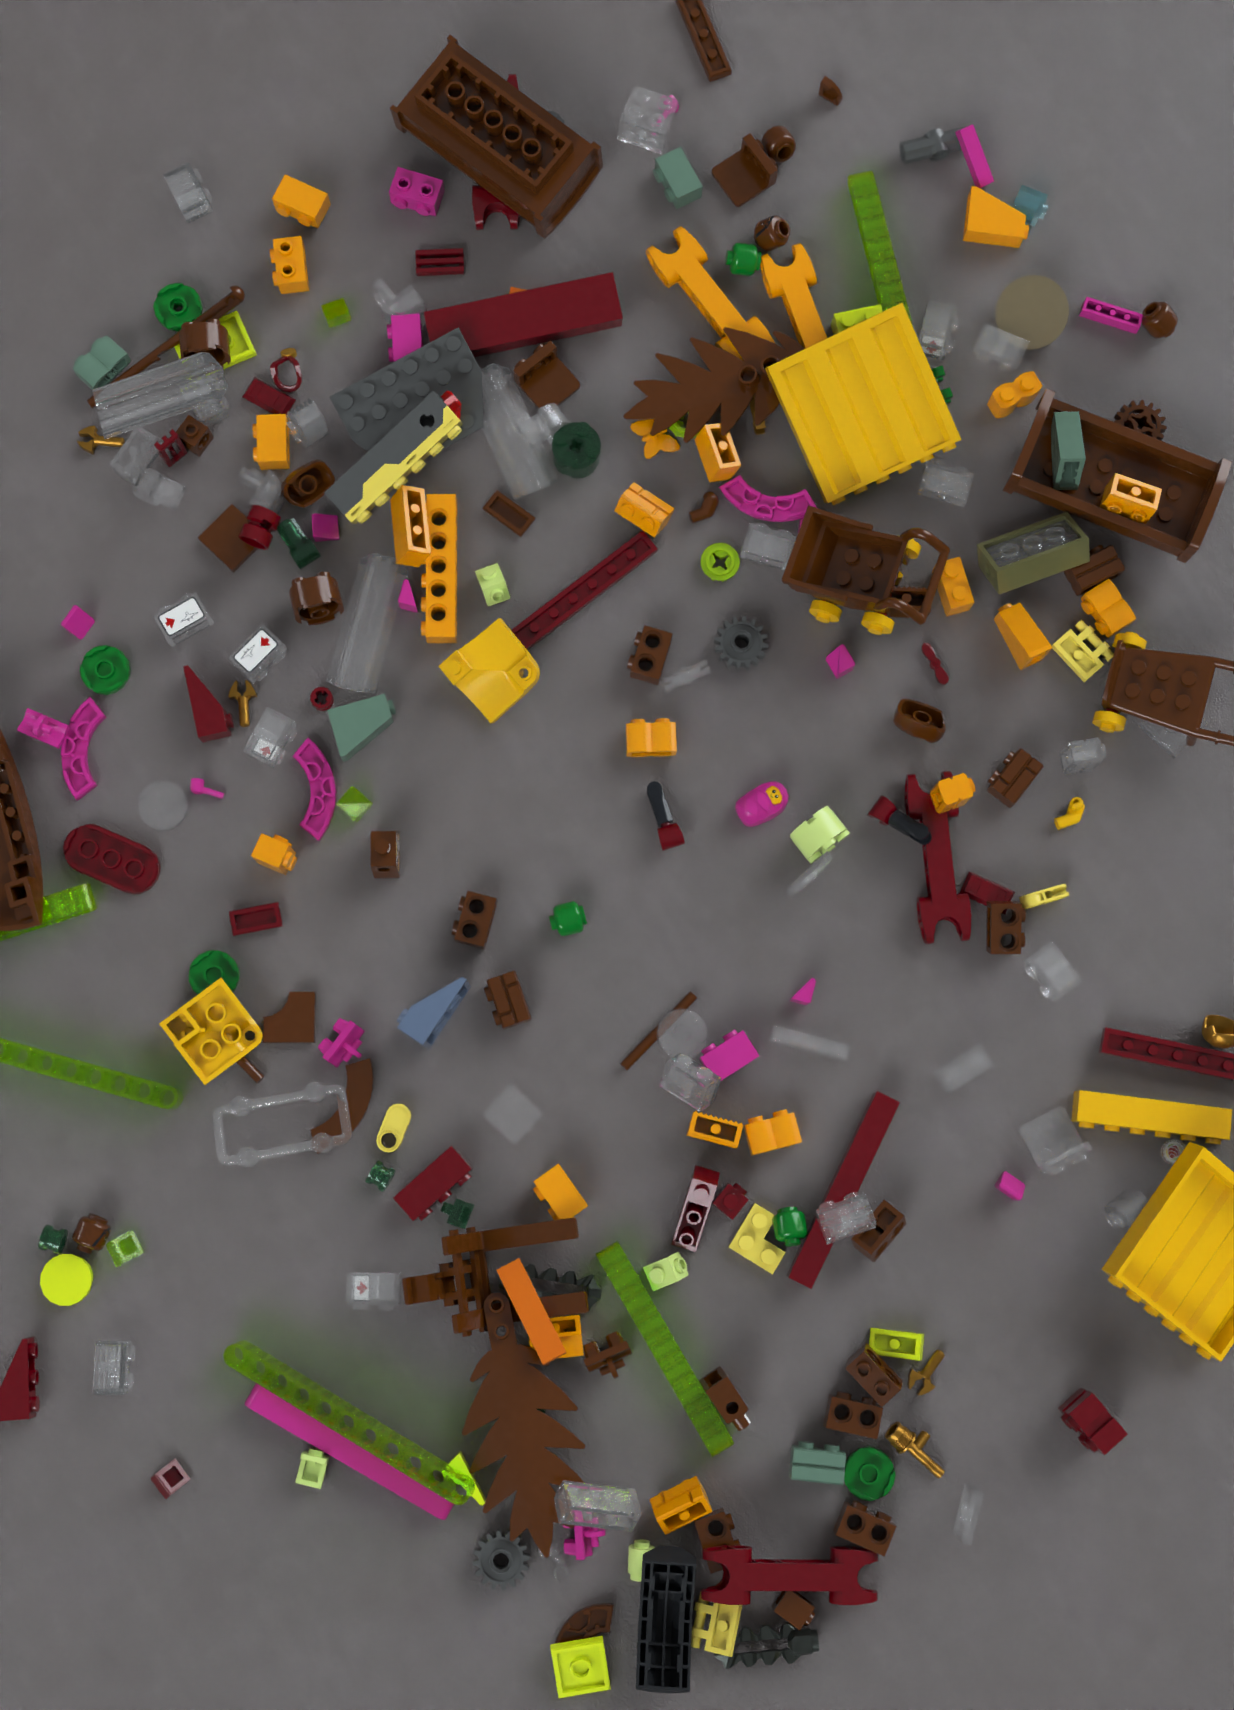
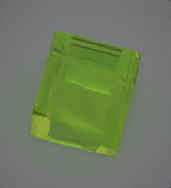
[336,785,373,822]

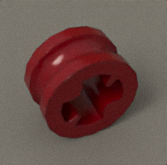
[310,687,334,711]

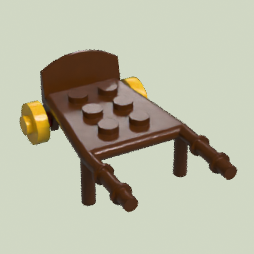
[1092,632,1234,746]

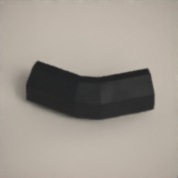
[636,1546,696,1693]

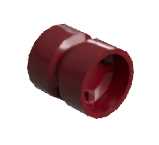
[238,505,281,550]

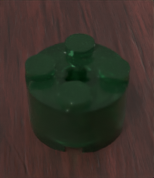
[552,422,601,479]

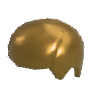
[1202,1015,1234,1049]

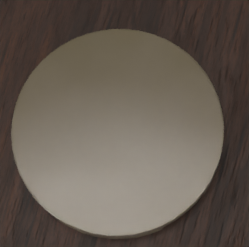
[995,275,1069,350]

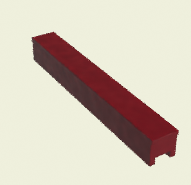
[787,1091,900,1289]

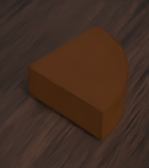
[818,76,843,106]

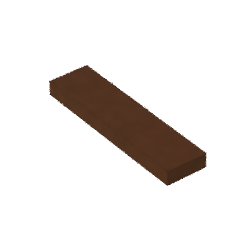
[676,0,732,82]

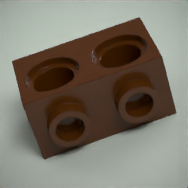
[627,625,673,685]
[451,891,498,950]
[986,901,1026,954]
[851,1200,907,1262]
[845,1343,903,1407]
[823,1391,883,1439]
[833,1500,897,1557]
[694,1508,740,1574]

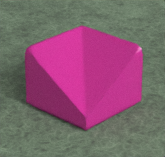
[826,644,856,679]

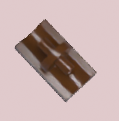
[583,1331,632,1379]

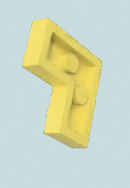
[728,1203,786,1275]

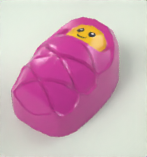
[735,781,789,827]

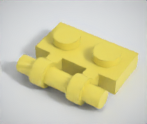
[1052,619,1114,682]
[691,1592,742,1657]

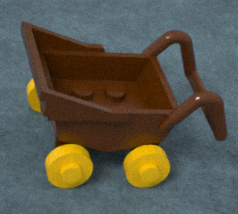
[782,505,950,635]

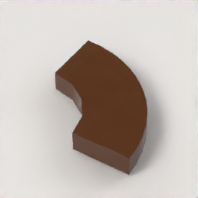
[555,1603,614,1644]

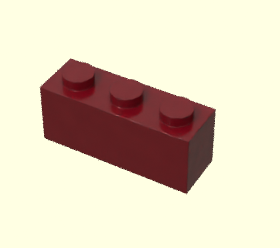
[393,1146,473,1222]

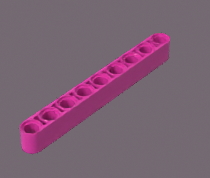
[244,1380,459,1520]

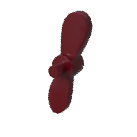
[921,643,949,685]

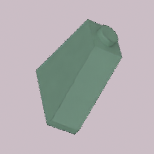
[1051,411,1086,490]
[327,693,396,762]

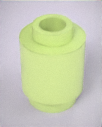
[628,1539,655,1582]

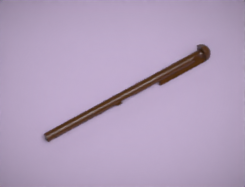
[87,286,245,408]

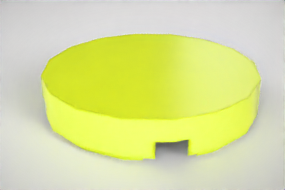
[40,1254,93,1306]

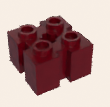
[1058,1388,1128,1455]

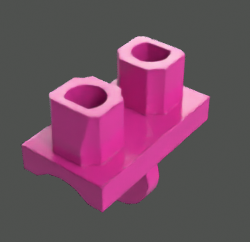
[17,708,70,749]
[318,1018,365,1068]
[563,1506,606,1560]

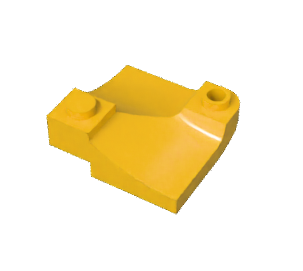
[438,618,540,723]
[159,977,263,1085]

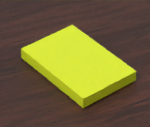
[174,311,257,383]

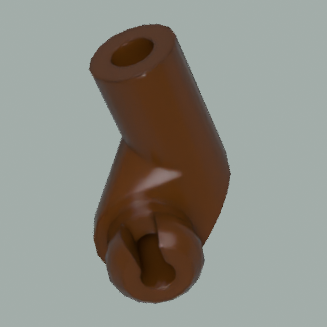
[689,491,719,523]

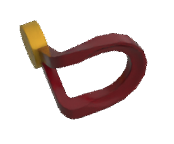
[270,348,302,392]

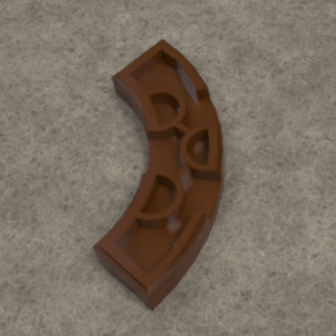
[310,1058,374,1154]

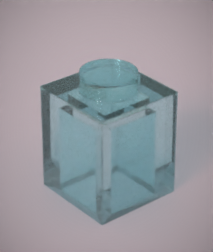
[1012,185,1049,226]

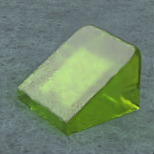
[321,298,352,328]
[106,1230,145,1267]

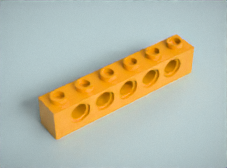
[421,494,457,643]

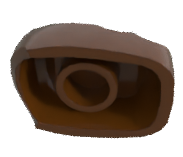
[281,459,335,508]
[893,699,946,743]

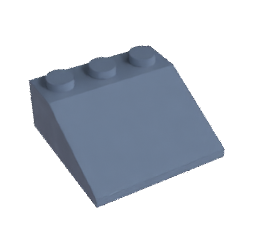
[397,977,471,1050]

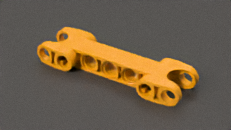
[645,226,775,361]
[760,243,827,349]

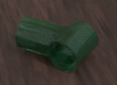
[277,518,321,570]

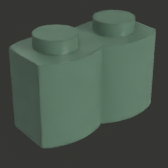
[73,335,131,393]

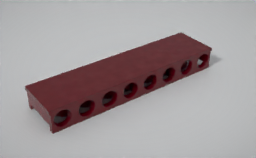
[424,272,623,357]

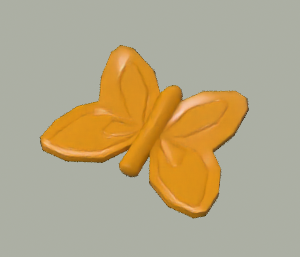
[630,419,680,459]

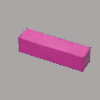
[955,124,994,188]
[1079,296,1143,334]

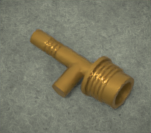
[885,1421,945,1479]

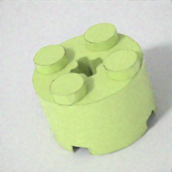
[790,806,850,864]

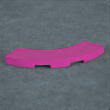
[719,475,817,522]
[60,697,107,801]
[292,738,336,841]

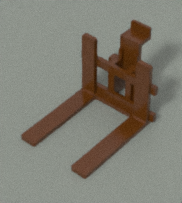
[402,1217,589,1337]

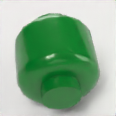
[725,243,761,276]
[549,901,587,936]
[772,1207,808,1247]

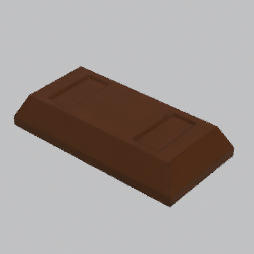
[482,490,536,537]

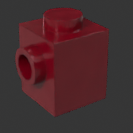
[712,1182,749,1220]

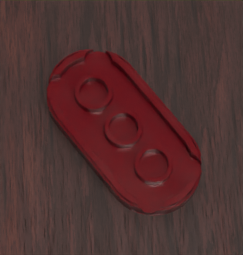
[63,824,160,894]

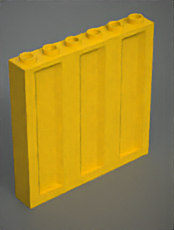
[765,303,962,505]
[1101,1142,1234,1362]

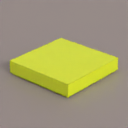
[550,1636,611,1698]

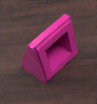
[312,513,340,542]
[398,579,418,613]
[61,605,95,640]
[789,978,816,1005]
[994,1171,1025,1201]

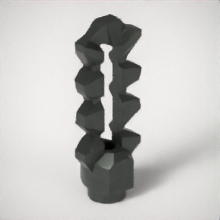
[498,1264,602,1310]
[714,1622,819,1669]

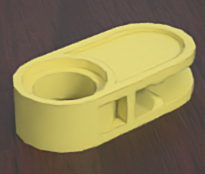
[1019,884,1070,909]
[376,1104,411,1153]

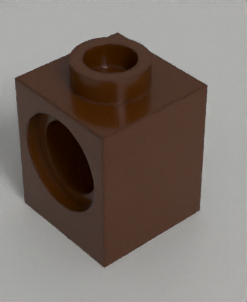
[176,415,214,457]
[772,1591,815,1630]

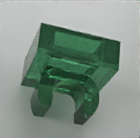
[441,1198,474,1229]

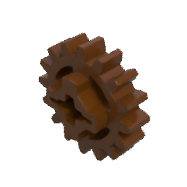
[1114,400,1167,441]

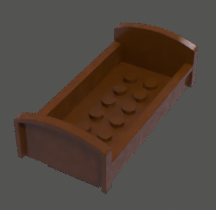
[390,35,603,239]
[1002,388,1232,563]

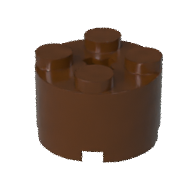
[179,319,231,373]
[289,572,344,625]

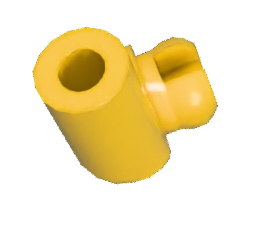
[1054,797,1085,830]

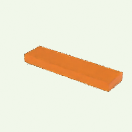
[496,1258,566,1365]

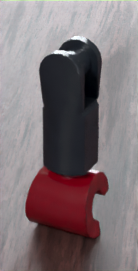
[647,781,685,851]
[867,795,932,845]

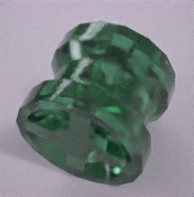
[365,1160,396,1192]
[38,1224,68,1255]

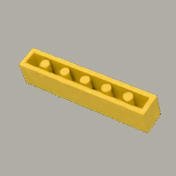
[1071,1090,1232,1145]

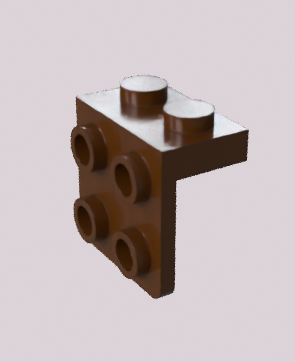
[712,133,778,207]
[513,340,580,414]

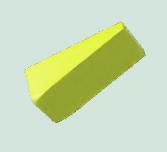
[869,1328,924,1361]
[445,1451,486,1506]

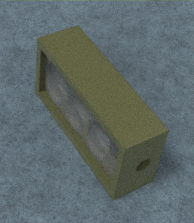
[976,512,1090,594]

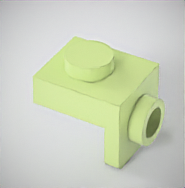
[475,563,510,606]
[643,1252,689,1291]
[295,1447,330,1489]

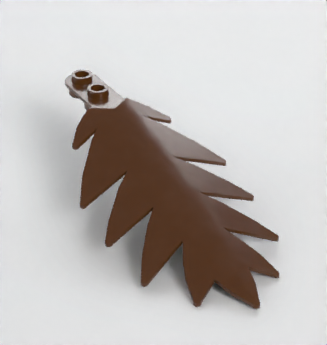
[623,327,804,443]
[462,1293,589,1558]

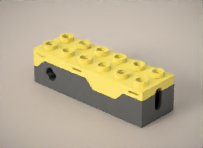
[324,390,463,524]

